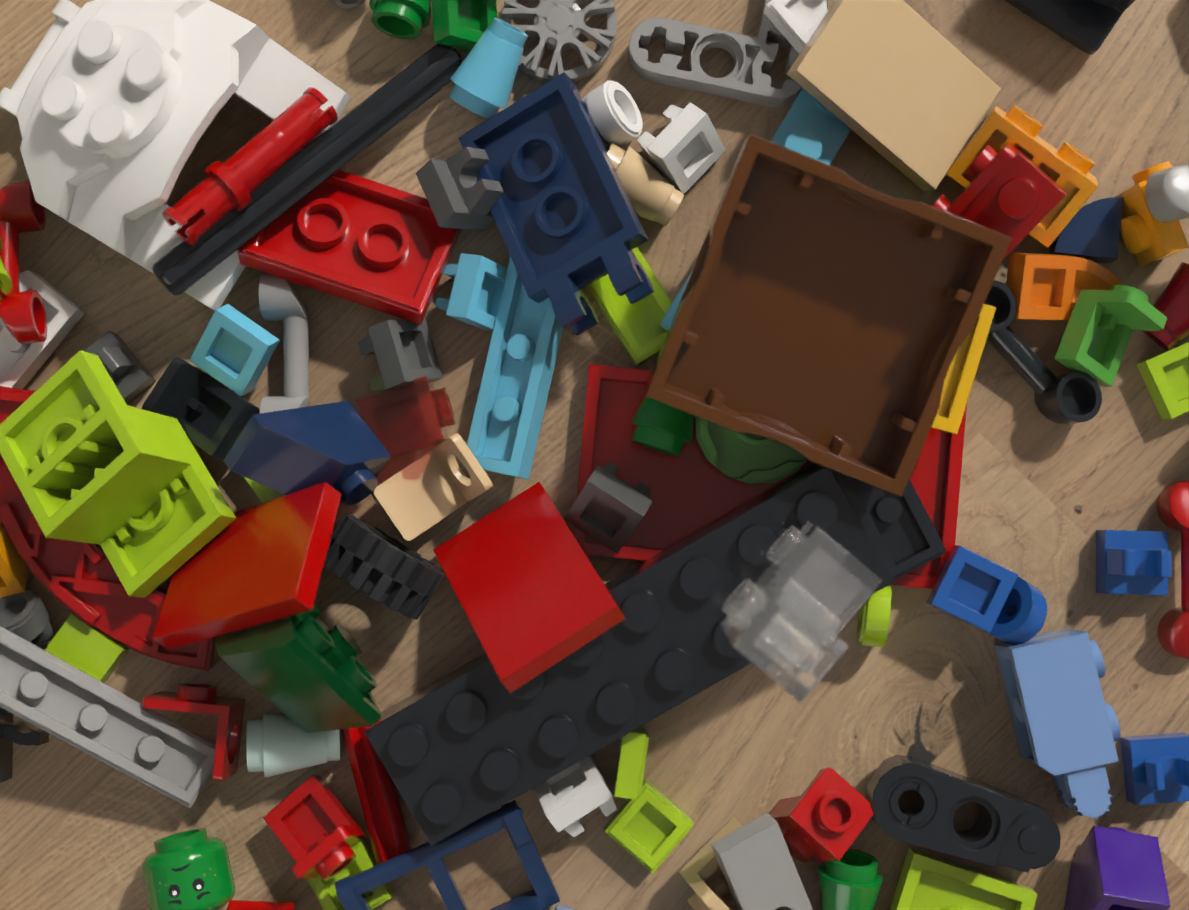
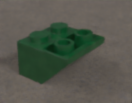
[214,602,382,733]

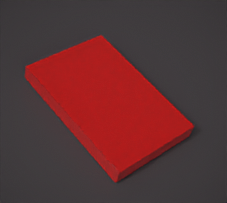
[238,170,462,325]
[433,481,626,693]
[152,482,341,649]

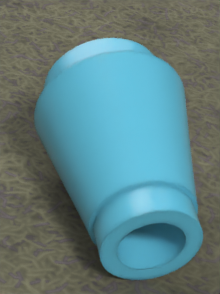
[449,17,528,119]

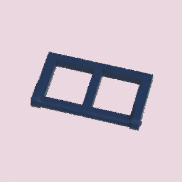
[335,800,560,910]

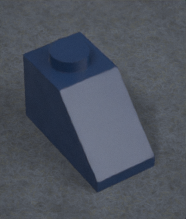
[223,401,392,505]

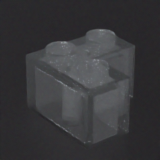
[721,521,882,703]

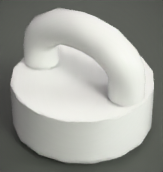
[582,80,643,150]

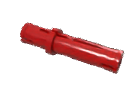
[162,87,338,246]

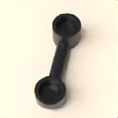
[984,280,1102,425]

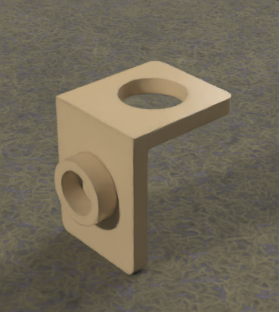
[371,433,493,542]

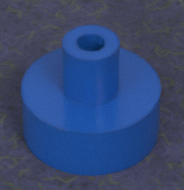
[988,577,1047,645]

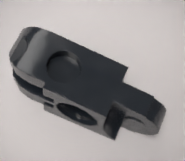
[866,755,1061,873]

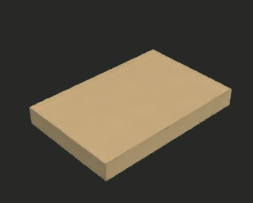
[787,0,1001,192]

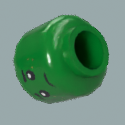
[142,828,235,910]

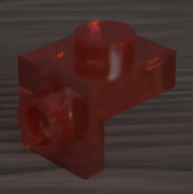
[356,376,456,459]

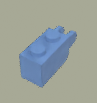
[994,628,1121,820]

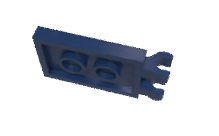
[459,72,655,335]

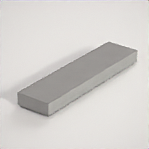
[0,626,216,808]

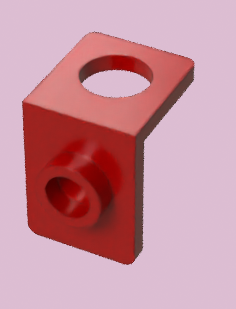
[142,683,245,781]

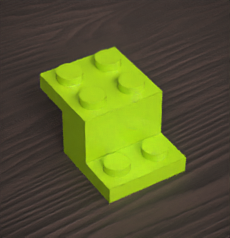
[0,350,236,598]

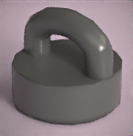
[0,588,53,647]

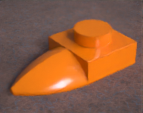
[1006,252,1122,320]

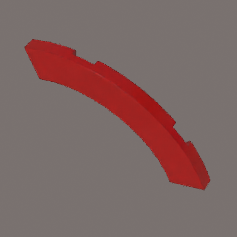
[0,386,215,671]

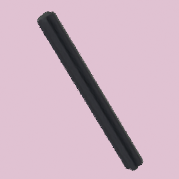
[152,43,462,296]

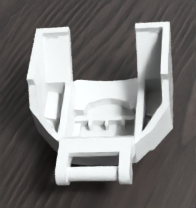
[0,0,351,311]

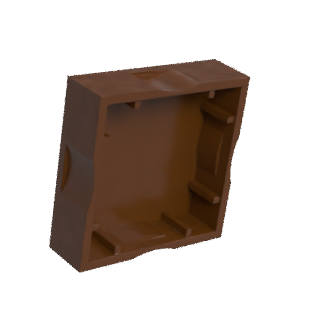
[645,134,1012,497]

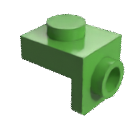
[1054,285,1167,387]

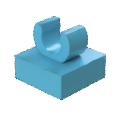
[435,253,507,332]
[189,304,280,397]

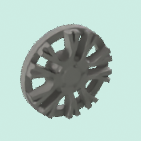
[501,0,617,82]

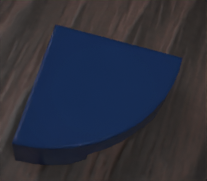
[1049,197,1124,263]

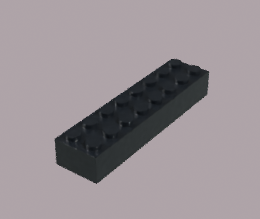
[364,463,894,846]

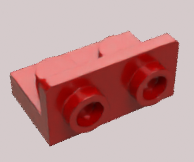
[932,141,1066,261]

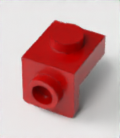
[769,768,874,863]
[263,775,366,881]

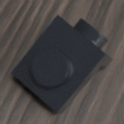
[142,357,260,462]

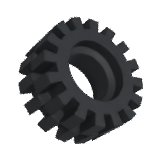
[324,513,445,620]

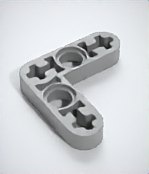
[629,0,802,107]

